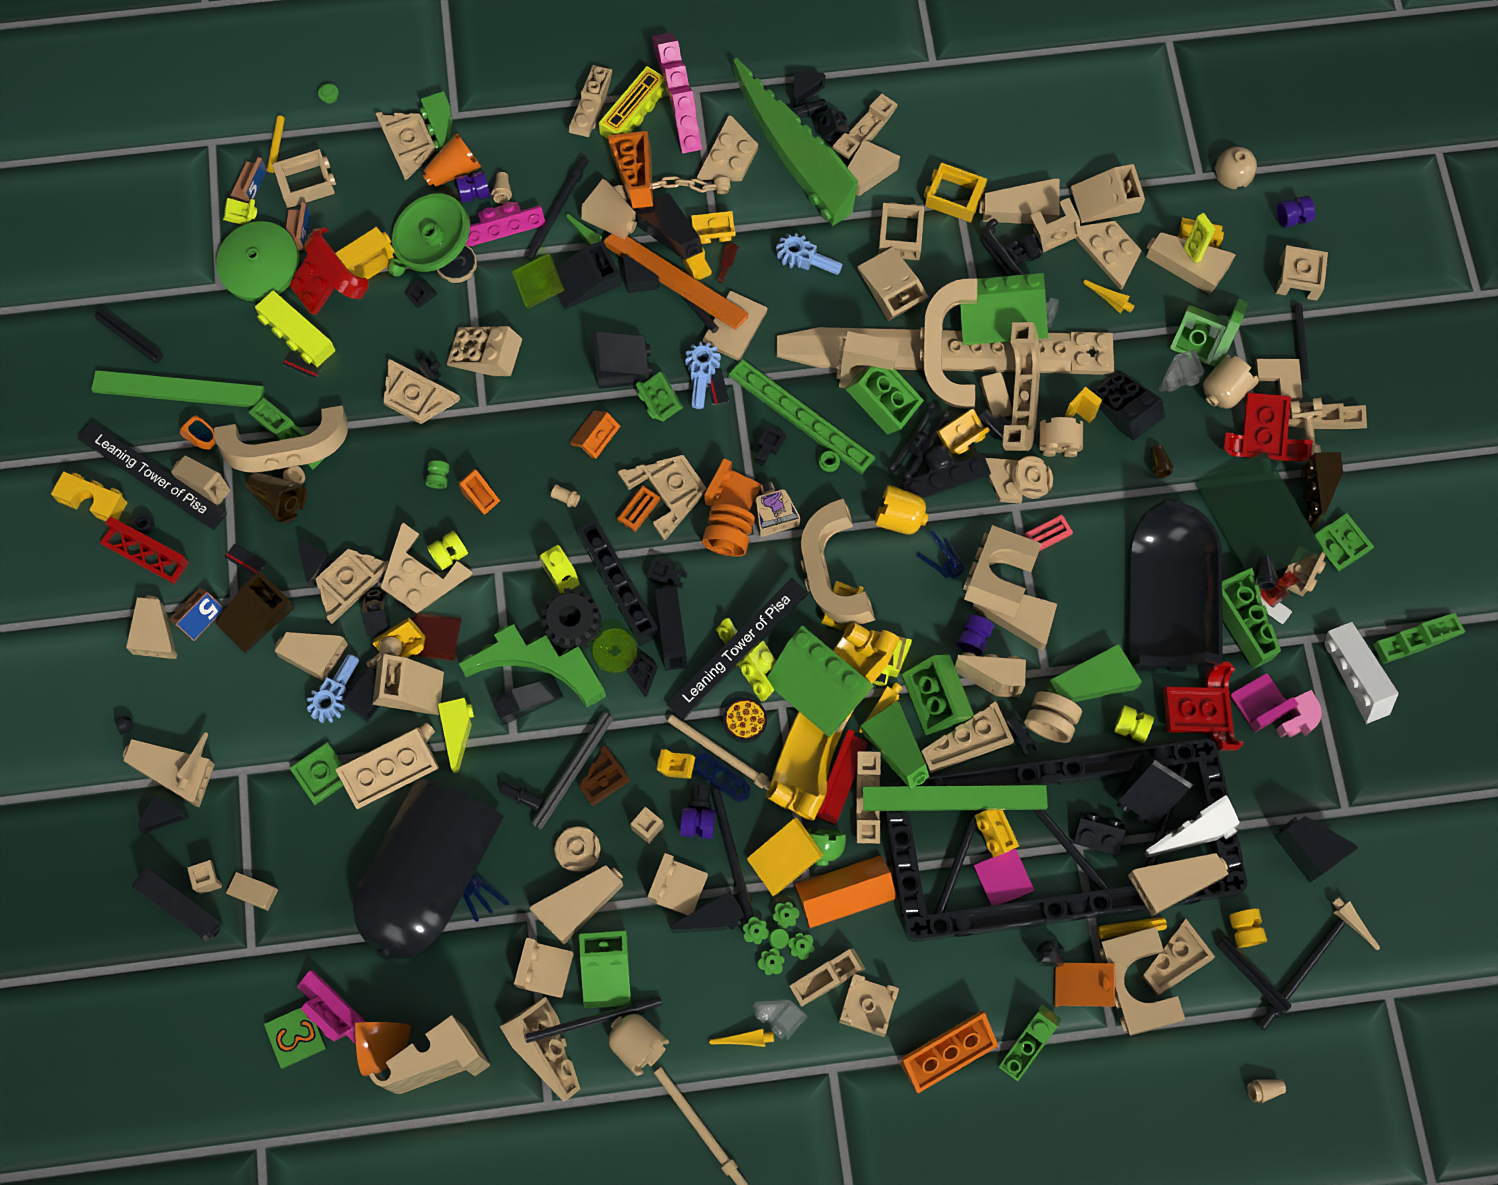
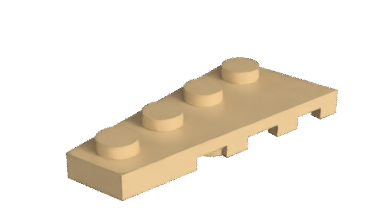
[921,701,1014,773]

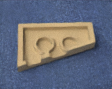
[1143,919,1215,996]

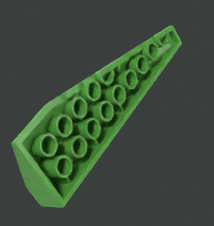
[733,58,858,226]

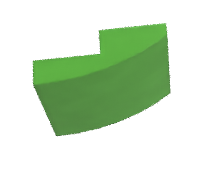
[1311,513,1374,572]

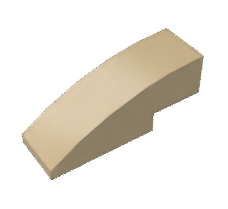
[790,949,866,1007]

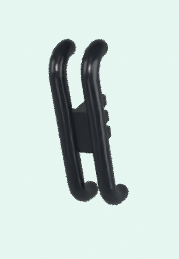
[982,218,1029,276]
[888,402,950,481]

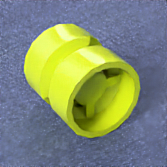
[427,531,468,570]
[1114,705,1154,744]

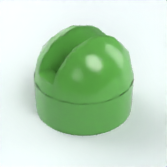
[388,258,407,277]

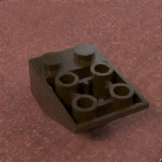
[1301,452,1343,529]
[215,571,295,654]

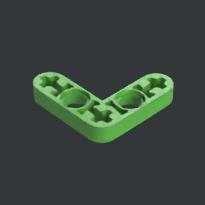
[1209,299,1248,367]

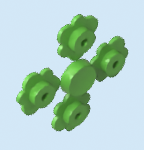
[743,902,814,975]

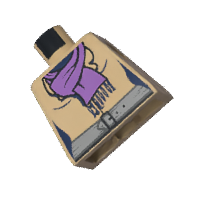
[756,482,800,537]

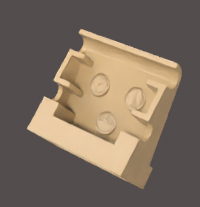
[369,1015,490,1094]

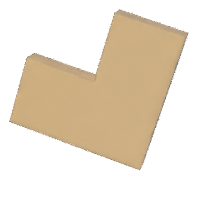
[1255,359,1303,401]

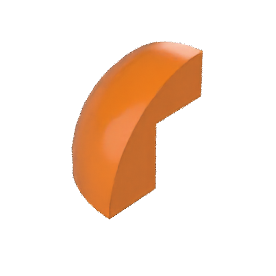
[355,1022,411,1076]

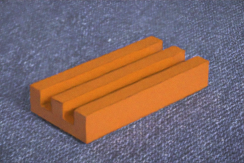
[617,486,660,532]

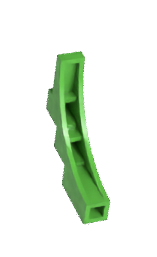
[459,624,606,707]

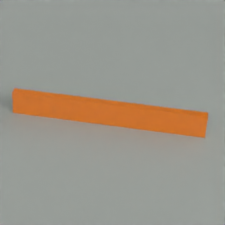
[604,234,749,330]

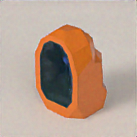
[180,415,215,449]

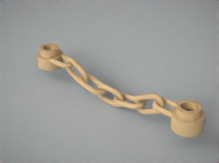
[613,176,731,201]

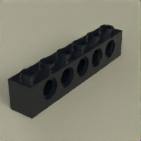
[577,519,659,646]

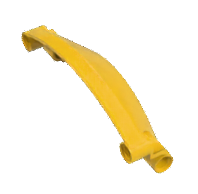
[766,622,900,821]

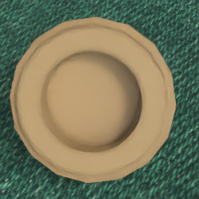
[283,466,305,485]

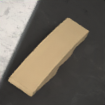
[1288,402,1367,429]

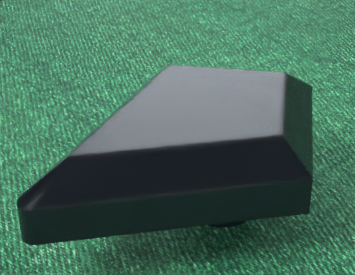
[419,352,441,380]
[627,653,658,698]

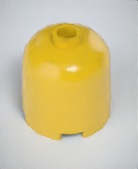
[874,485,929,535]

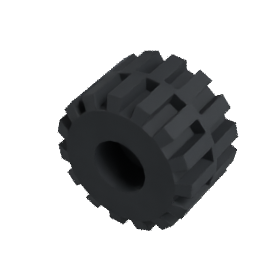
[541,588,602,651]

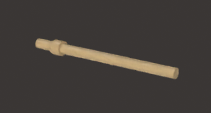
[667,714,771,790]
[654,1067,748,1185]

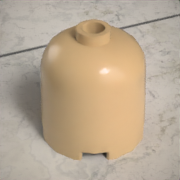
[1203,354,1259,409]
[608,1014,669,1076]

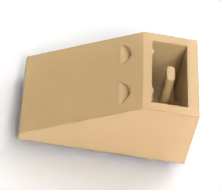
[1070,164,1145,223]
[857,247,929,321]
[447,326,522,376]
[954,653,1026,698]
[373,654,444,715]

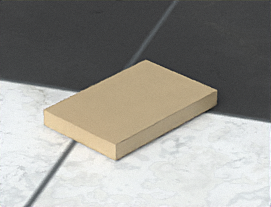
[702,291,768,361]

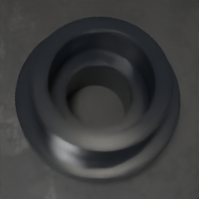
[132,514,155,535]

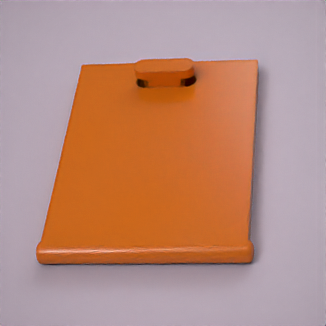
[1054,963,1115,1007]

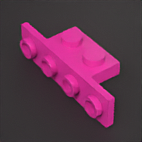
[466,202,545,247]
[297,970,366,1044]

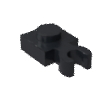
[646,557,688,588]

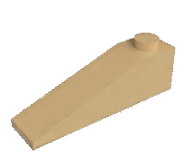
[500,997,580,1102]

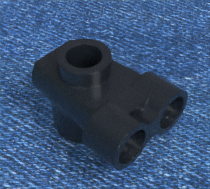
[978,409,1011,440]

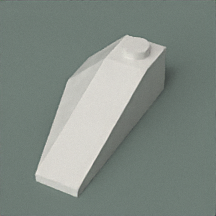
[1145,795,1240,858]

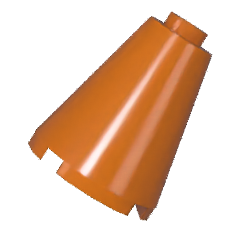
[423,133,481,187]

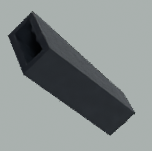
[633,193,703,260]
[655,585,688,671]
[131,867,223,942]

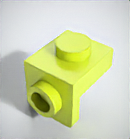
[223,198,257,225]

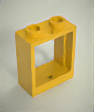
[924,163,987,223]
[335,227,395,279]

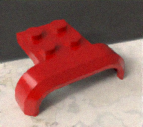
[289,228,369,314]
[1223,393,1313,462]
[1163,662,1243,751]

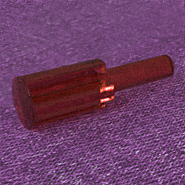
[718,243,738,283]

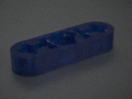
[694,754,750,802]

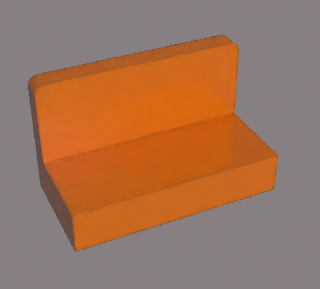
[570,411,620,459]

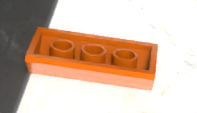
[795,855,897,928]
[899,1010,998,1094]

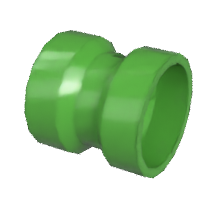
[426,461,450,489]

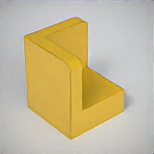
[683,247,712,281]

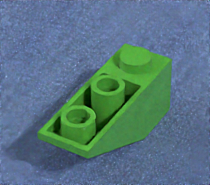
[420,91,453,153]
[999,1005,1061,1081]

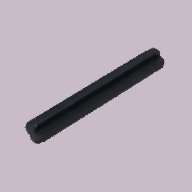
[95,309,163,363]
[1217,937,1291,1014]

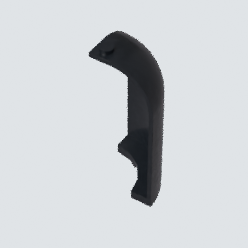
[1128,498,1223,672]
[353,779,504,960]

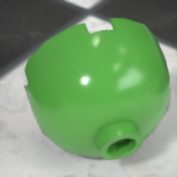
[806,829,846,866]

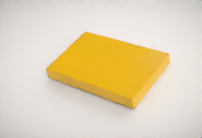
[747,818,824,896]

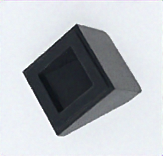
[405,278,438,308]

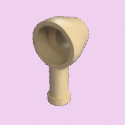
[366,637,402,670]

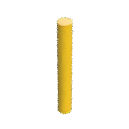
[267,116,285,173]

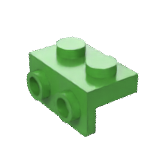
[636,372,683,422]

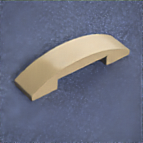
[832,94,898,159]
[856,751,881,844]

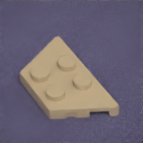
[376,112,436,180]
[697,115,758,182]
[1075,221,1141,290]
[384,359,460,424]
[315,549,389,624]

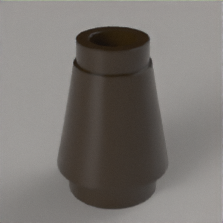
[1151,445,1174,478]

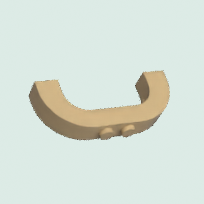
[920,279,978,409]
[1003,322,1040,451]
[214,405,348,472]
[801,499,875,625]

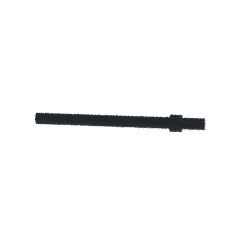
[525,157,589,261]
[711,789,754,923]
[1257,918,1346,1031]
[524,997,662,1043]

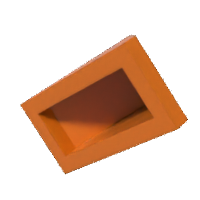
[458,469,500,515]

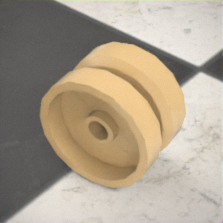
[1024,691,1083,743]

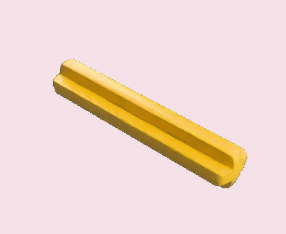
[1098,917,1167,939]

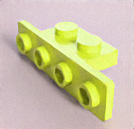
[716,618,776,702]

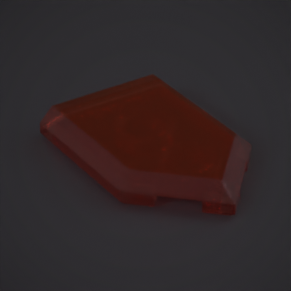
[410,613,462,661]

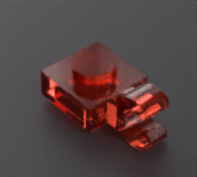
[1260,571,1300,608]

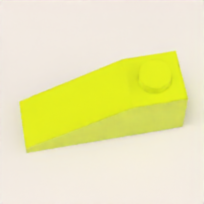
[438,698,474,773]

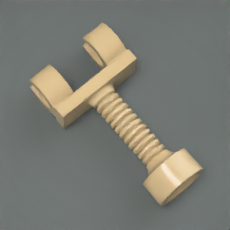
[1291,398,1323,455]

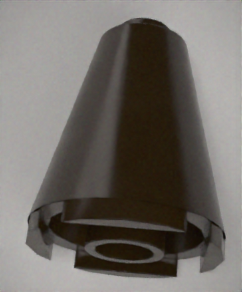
[246,472,307,524]

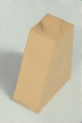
[847,140,900,196]
[581,179,637,240]
[171,456,231,506]
[126,596,177,659]
[275,632,348,681]

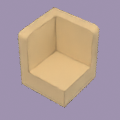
[630,807,664,844]
[188,860,222,895]

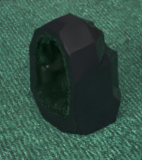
[1036,940,1065,967]

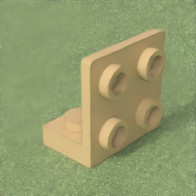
[648,853,708,916]
[514,938,574,998]

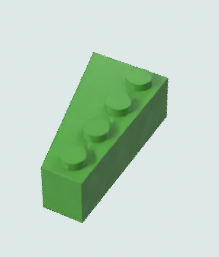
[1222,568,1281,669]

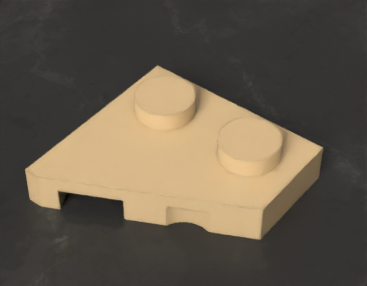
[986,458,1022,503]

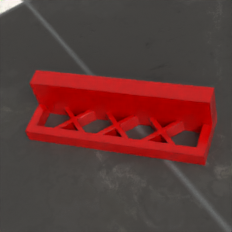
[100,516,189,584]
[815,729,868,826]

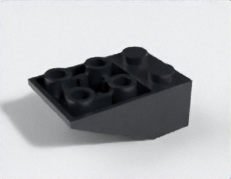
[547,240,621,310]
[1092,370,1165,441]

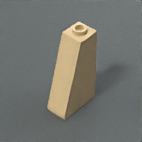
[979,179,1060,224]
[1146,232,1236,295]
[972,594,1057,651]
[123,739,215,807]
[1128,853,1229,916]
[530,866,623,945]

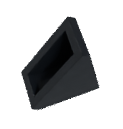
[793,72,826,108]
[623,255,660,293]
[298,540,332,588]
[138,796,189,834]

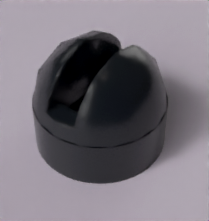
[114,715,133,735]

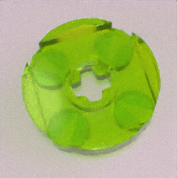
[592,628,637,673]

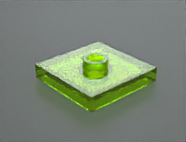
[512,253,565,309]

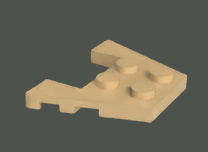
[618,455,707,541]
[381,523,473,614]

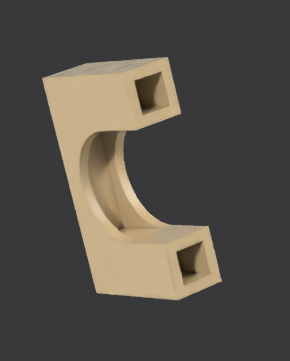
[836,331,899,388]
[963,525,1042,618]
[1099,927,1185,1036]

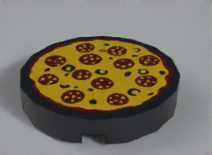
[723,698,767,743]

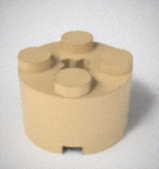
[1040,417,1083,457]

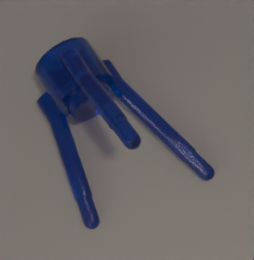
[917,530,966,580]
[462,875,509,922]

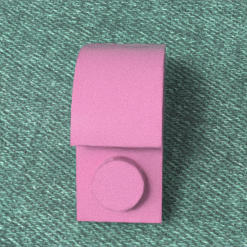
[1276,690,1322,738]

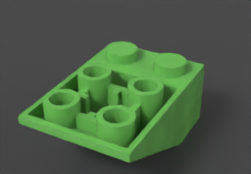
[579,931,631,1009]

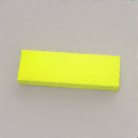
[1184,213,1216,263]

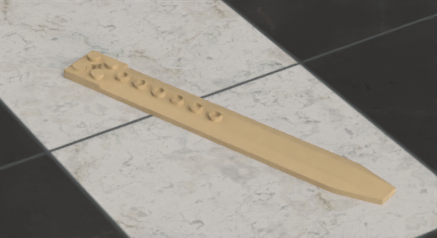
[777,327,1114,375]

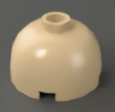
[1214,147,1257,189]

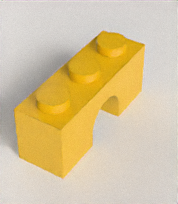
[51,472,127,521]

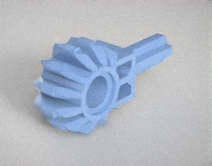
[776,232,842,275]
[685,341,721,409]
[307,654,359,723]

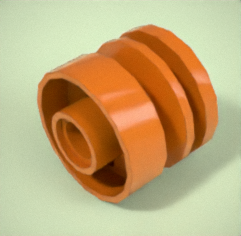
[702,504,755,557]

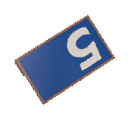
[231,157,267,203]
[285,202,311,252]
[169,588,225,641]

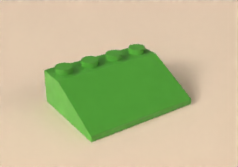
[960,273,1048,346]
[767,625,874,738]

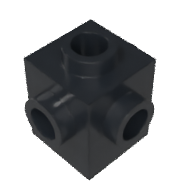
[817,108,850,143]

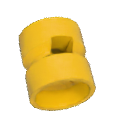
[1229,909,1267,948]

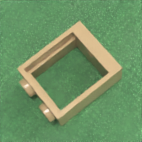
[272,149,336,208]
[878,202,924,260]

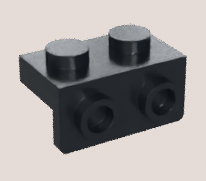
[1073,811,1126,856]

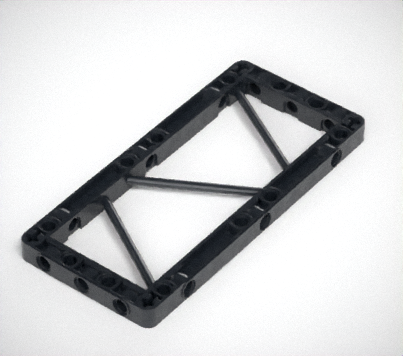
[884,739,1247,942]

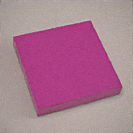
[973,848,1034,906]

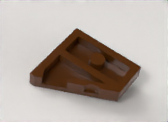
[579,746,630,807]

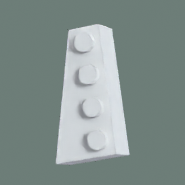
[1325,622,1399,724]

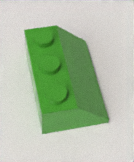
[845,365,924,435]
[902,655,974,735]

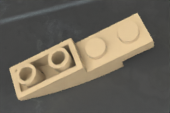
[569,65,612,137]

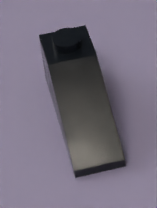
[491,677,564,725]
[670,891,745,933]

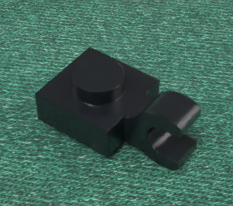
[756,426,787,466]
[1006,716,1039,757]

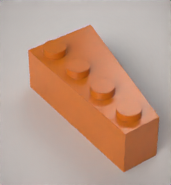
[607,131,653,208]

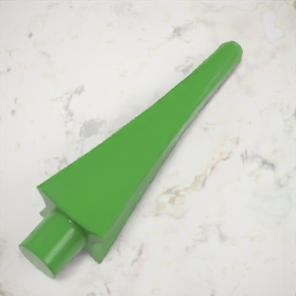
[566,214,602,246]

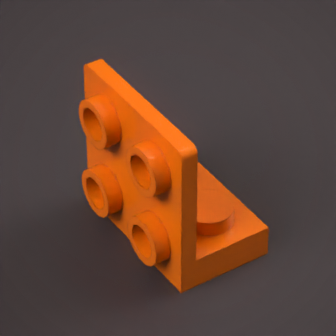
[704,459,762,511]

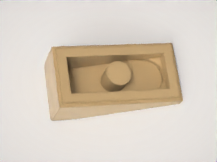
[979,372,1013,418]
[226,872,278,911]

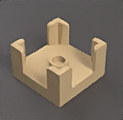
[1030,198,1081,253]
[1276,245,1328,301]
[839,974,899,1037]

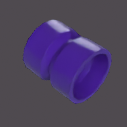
[456,171,490,204]
[1277,195,1315,228]
[956,614,994,656]
[680,807,715,839]

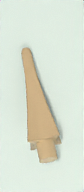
[175,732,208,791]
[1332,897,1380,950]

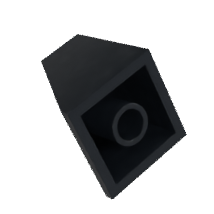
[592,332,653,389]
[1112,751,1193,825]
[1275,816,1358,882]

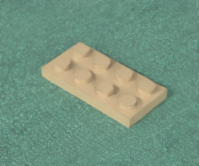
[335,727,439,809]

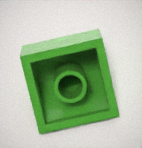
[1170,305,1228,364]

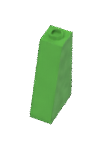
[1046,644,1142,702]
[861,701,929,789]

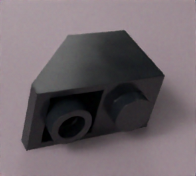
[362,590,390,637]
[342,667,380,723]

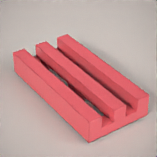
[1024,515,1073,551]

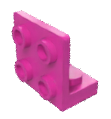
[1230,674,1298,733]

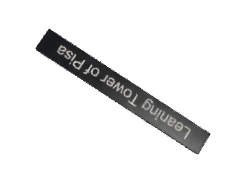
[78,422,227,530]
[666,578,809,721]

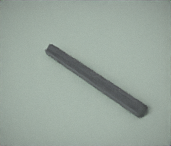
[532,712,613,829]

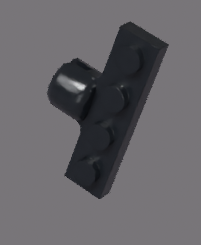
[902,446,991,499]

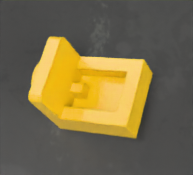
[657,749,695,779]

